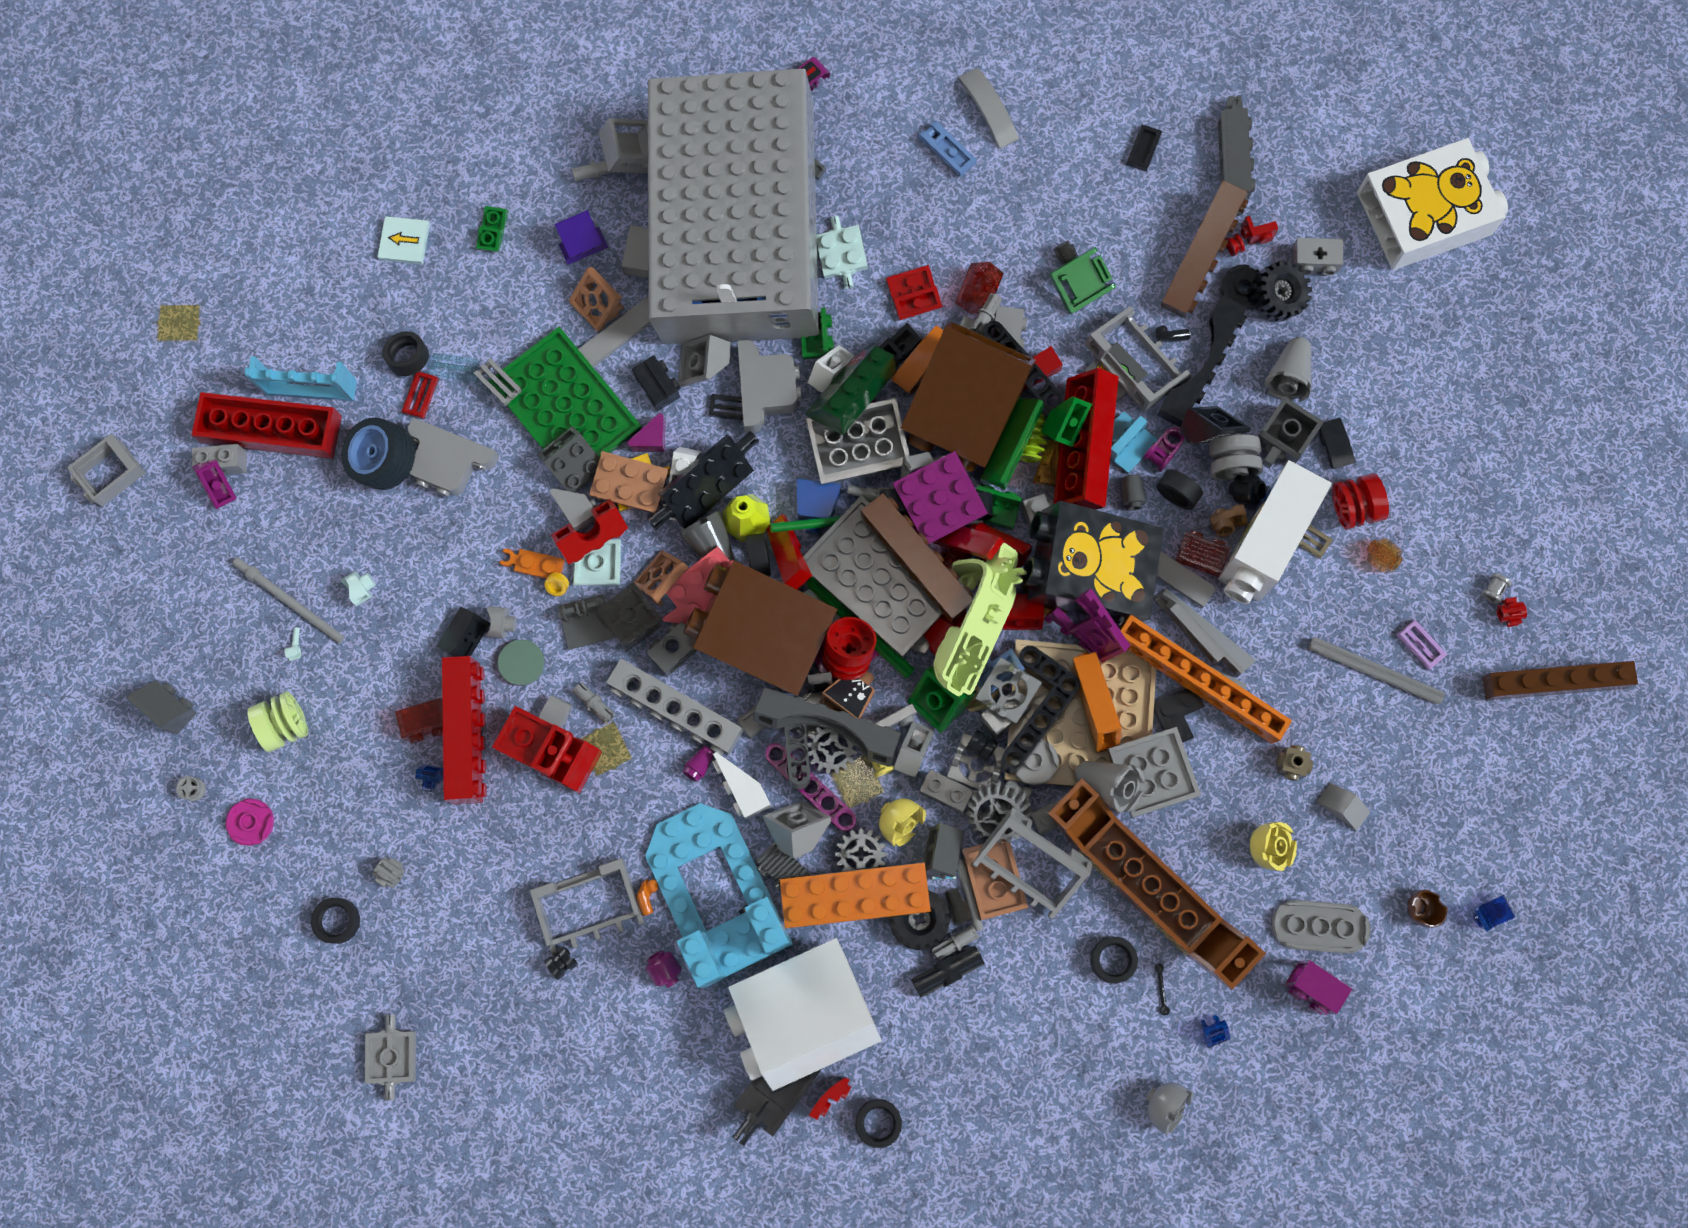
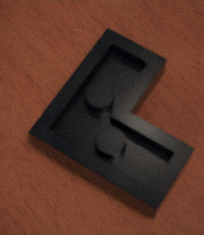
[1154,689,1205,743]

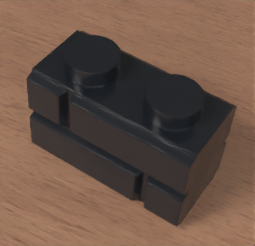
[632,355,681,412]

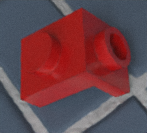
[1240,216,1279,245]

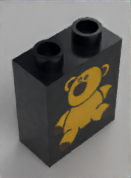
[1022,501,1164,623]

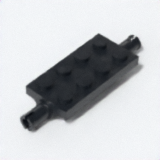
[647,431,759,531]
[732,1069,822,1147]

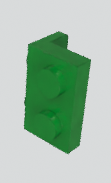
[801,307,834,360]
[976,485,1022,531]

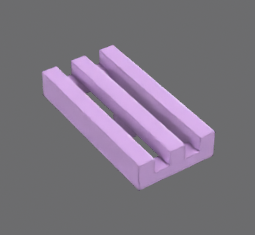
[1396,619,1447,671]

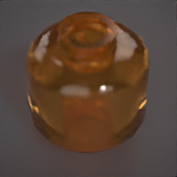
[1367,538,1403,573]

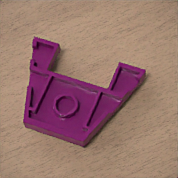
[1044,588,1130,663]

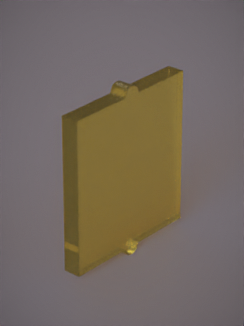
[157,305,201,341]
[581,722,632,776]
[831,756,884,809]

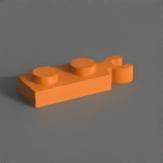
[500,549,565,579]

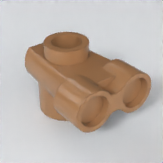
[1209,504,1248,537]

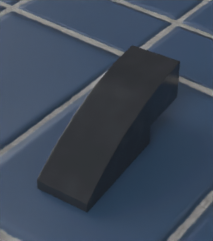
[879,323,924,368]

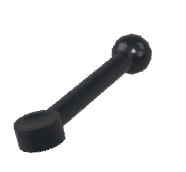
[1155,964,1170,1016]

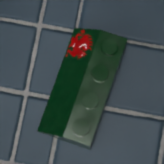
[805,346,896,435]

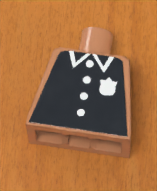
[819,671,875,719]

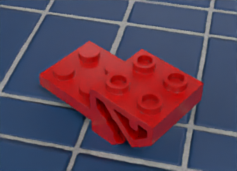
[492,706,602,794]

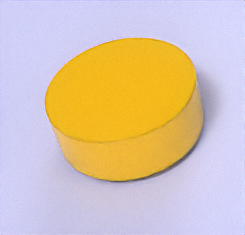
[544,572,569,596]

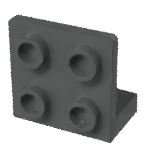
[537,426,600,492]

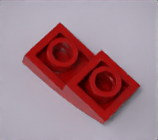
[809,1077,852,1120]

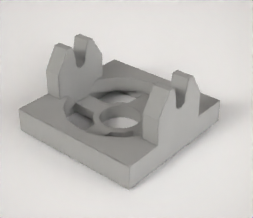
[976,657,1042,724]
[947,733,1006,790]

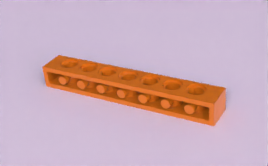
[1119,615,1292,744]

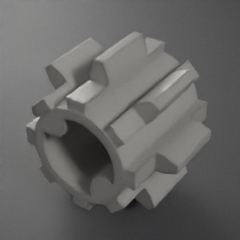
[372,857,405,888]

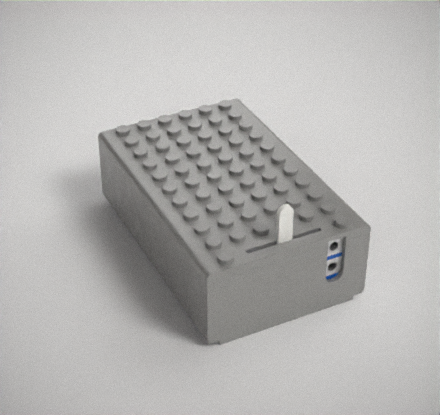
[648,69,819,344]

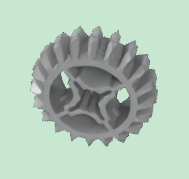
[967,779,1032,844]

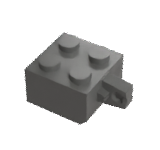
[1258,397,1324,469]

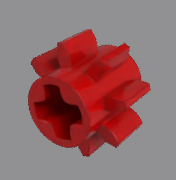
[1497,597,1527,627]

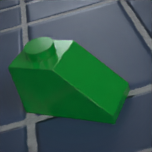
[1041,396,1092,447]

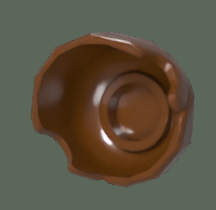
[1407,889,1448,928]

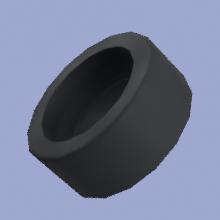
[382,331,429,376]
[1156,469,1203,510]
[746,533,771,577]
[310,898,360,944]
[1090,936,1138,984]
[855,1099,902,1148]

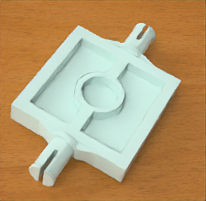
[817,216,868,289]

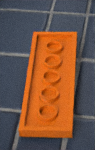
[780,863,931,929]

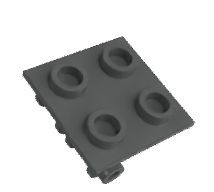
[558,594,614,650]

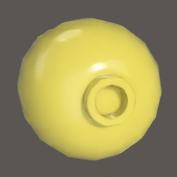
[879,798,926,847]
[1249,822,1297,871]

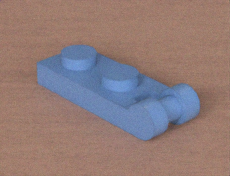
[918,120,977,177]

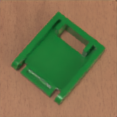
[1048,247,1116,314]

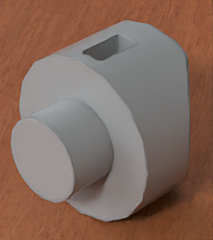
[485,606,517,639]

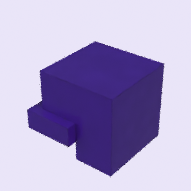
[555,210,609,265]

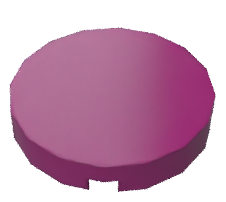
[225,798,274,846]

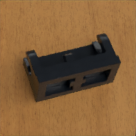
[436,606,491,657]

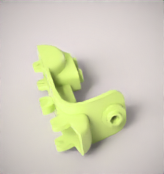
[934,543,1026,696]

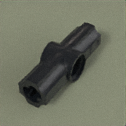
[911,946,985,998]

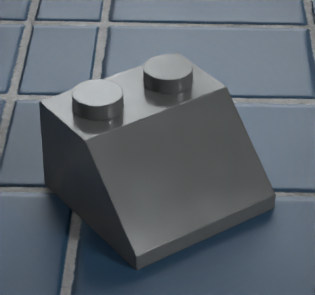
[126,680,197,734]

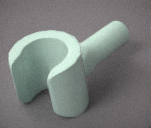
[284,627,301,661]

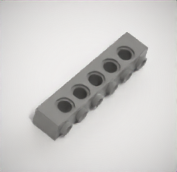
[606,659,744,756]

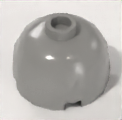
[1146,1083,1194,1135]

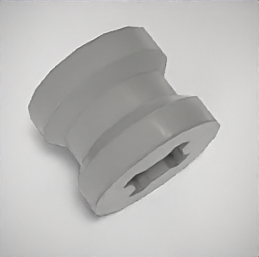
[176,776,206,801]

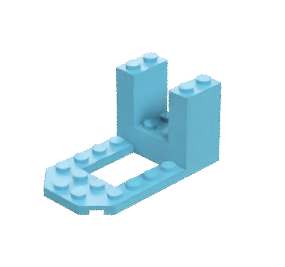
[645,803,794,988]

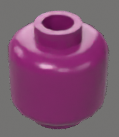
[645,950,682,988]

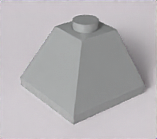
[678,335,731,387]
[763,801,831,858]

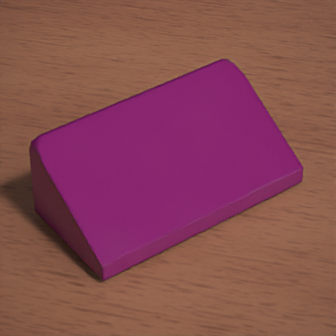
[192,459,237,509]

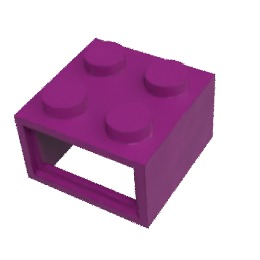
[1284,960,1353,1015]

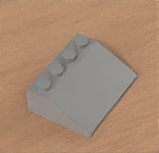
[806,398,910,485]

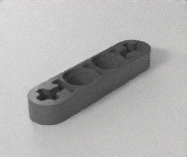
[784,724,810,789]

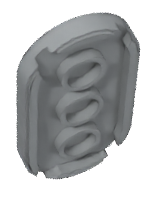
[1271,900,1371,954]

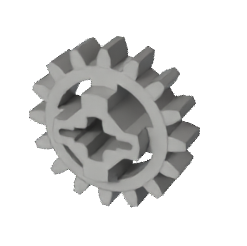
[808,727,857,774]
[835,828,887,872]

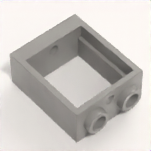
[67,434,146,507]

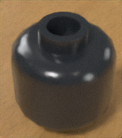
[1229,474,1266,505]

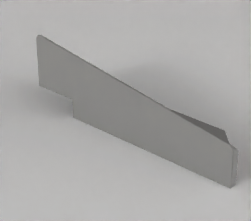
[1154,588,1256,677]

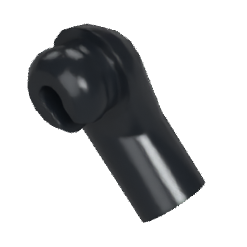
[1155,325,1191,342]

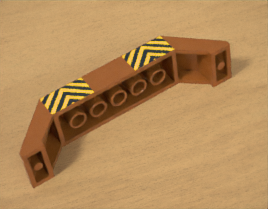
[1048,779,1266,990]

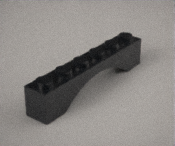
[1157,295,1247,427]

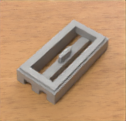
[474,358,522,406]

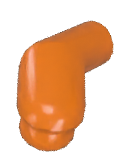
[636,879,658,916]

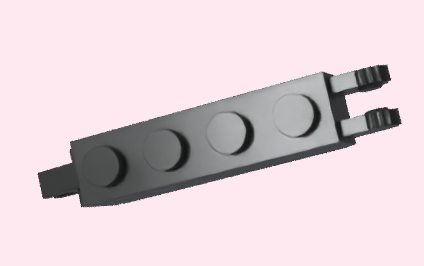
[1218,96,1255,216]

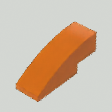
[891,325,943,394]

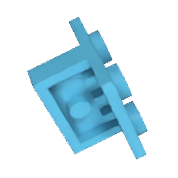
[1110,412,1158,473]

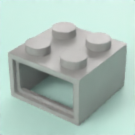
[599,118,648,173]

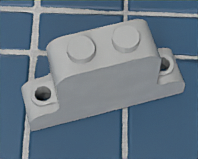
[738,340,802,434]
[408,418,499,497]

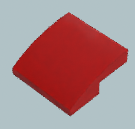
[885,265,942,321]

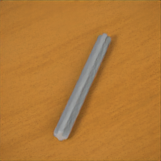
[1308,637,1445,704]

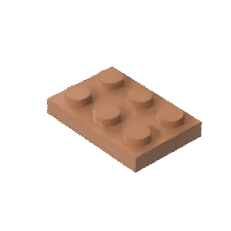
[589,451,669,514]
[962,839,1028,920]

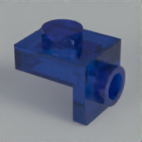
[1473,894,1516,932]

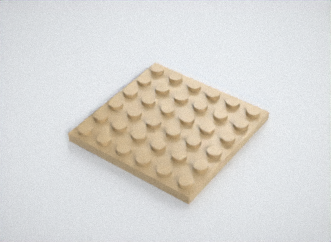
[1004,639,1156,787]

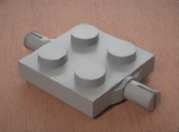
[365,1015,416,1101]

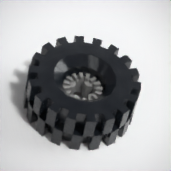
[1250,260,1312,322]
[889,890,950,950]

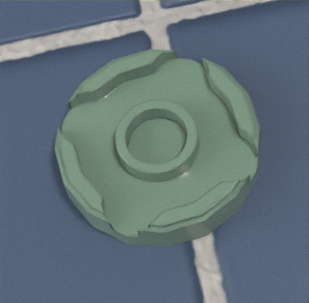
[498,639,545,686]

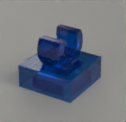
[415,764,444,792]
[1201,1015,1230,1048]

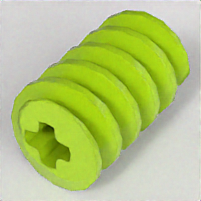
[1019,414,1047,463]

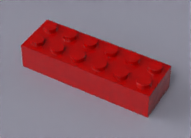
[1053,367,1119,510]
[191,392,342,459]
[442,656,487,805]

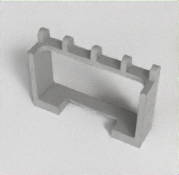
[1085,306,1191,412]
[972,807,1092,919]
[530,858,645,956]

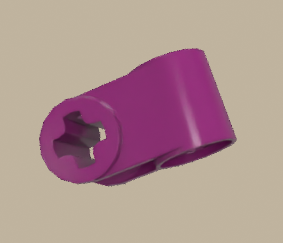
[1143,427,1185,472]

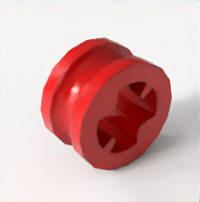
[1226,233,1245,257]

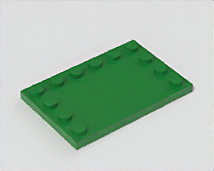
[488,327,642,458]

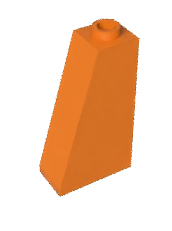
[1073,652,1122,753]

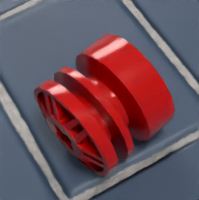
[1332,473,1389,530]
[822,617,877,680]

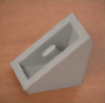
[1317,783,1370,831]

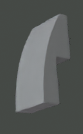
[539,695,572,727]

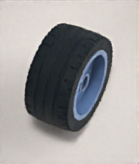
[341,417,416,490]

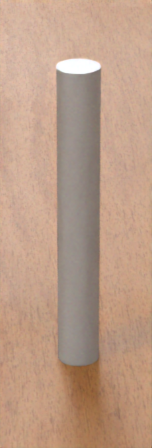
[957,859,984,932]

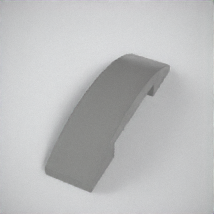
[958,68,1019,149]

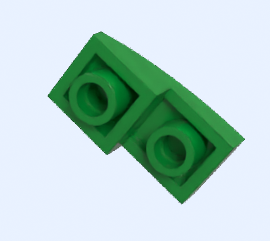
[476,206,508,252]

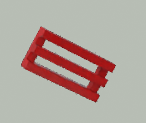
[402,372,439,420]

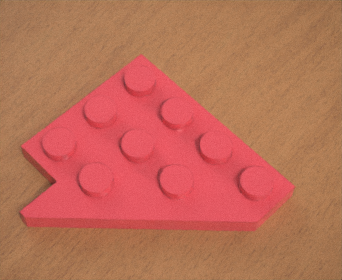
[662,546,730,625]

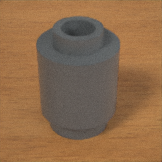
[1120,475,1146,511]

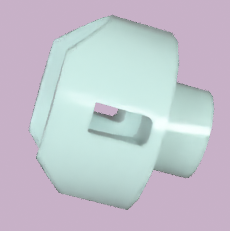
[340,571,376,606]

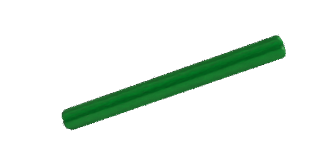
[806,577,914,678]

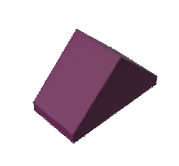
[627,412,666,452]

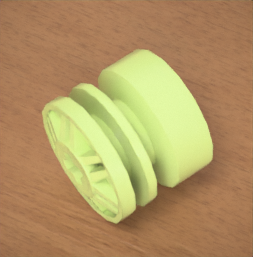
[247,691,308,753]

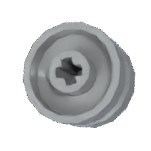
[1208,434,1263,481]

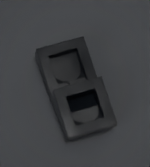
[1318,417,1356,469]

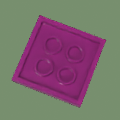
[892,451,988,545]

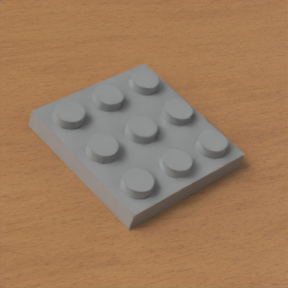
[1108,727,1201,818]

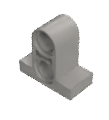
[981,690,1032,740]

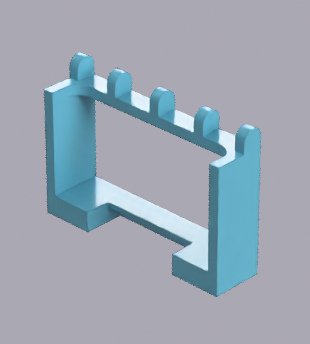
[245,356,357,401]

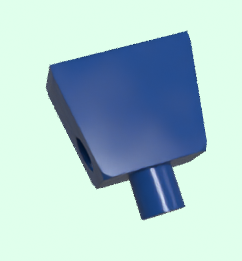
[797,479,841,535]

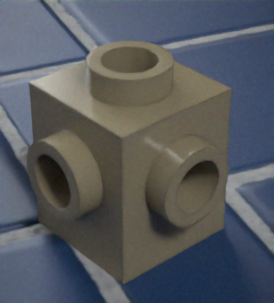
[1276,745,1313,781]

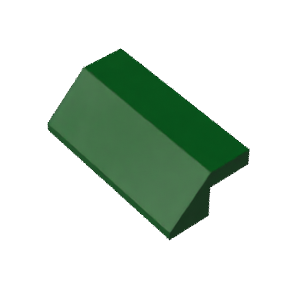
[980,398,1044,490]

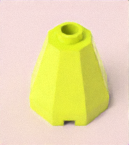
[722,494,771,542]

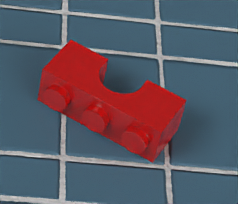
[551,499,629,564]

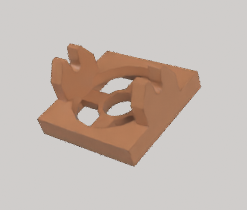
[568,267,624,332]
[632,550,688,607]

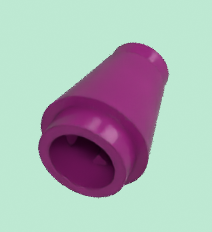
[682,746,714,782]

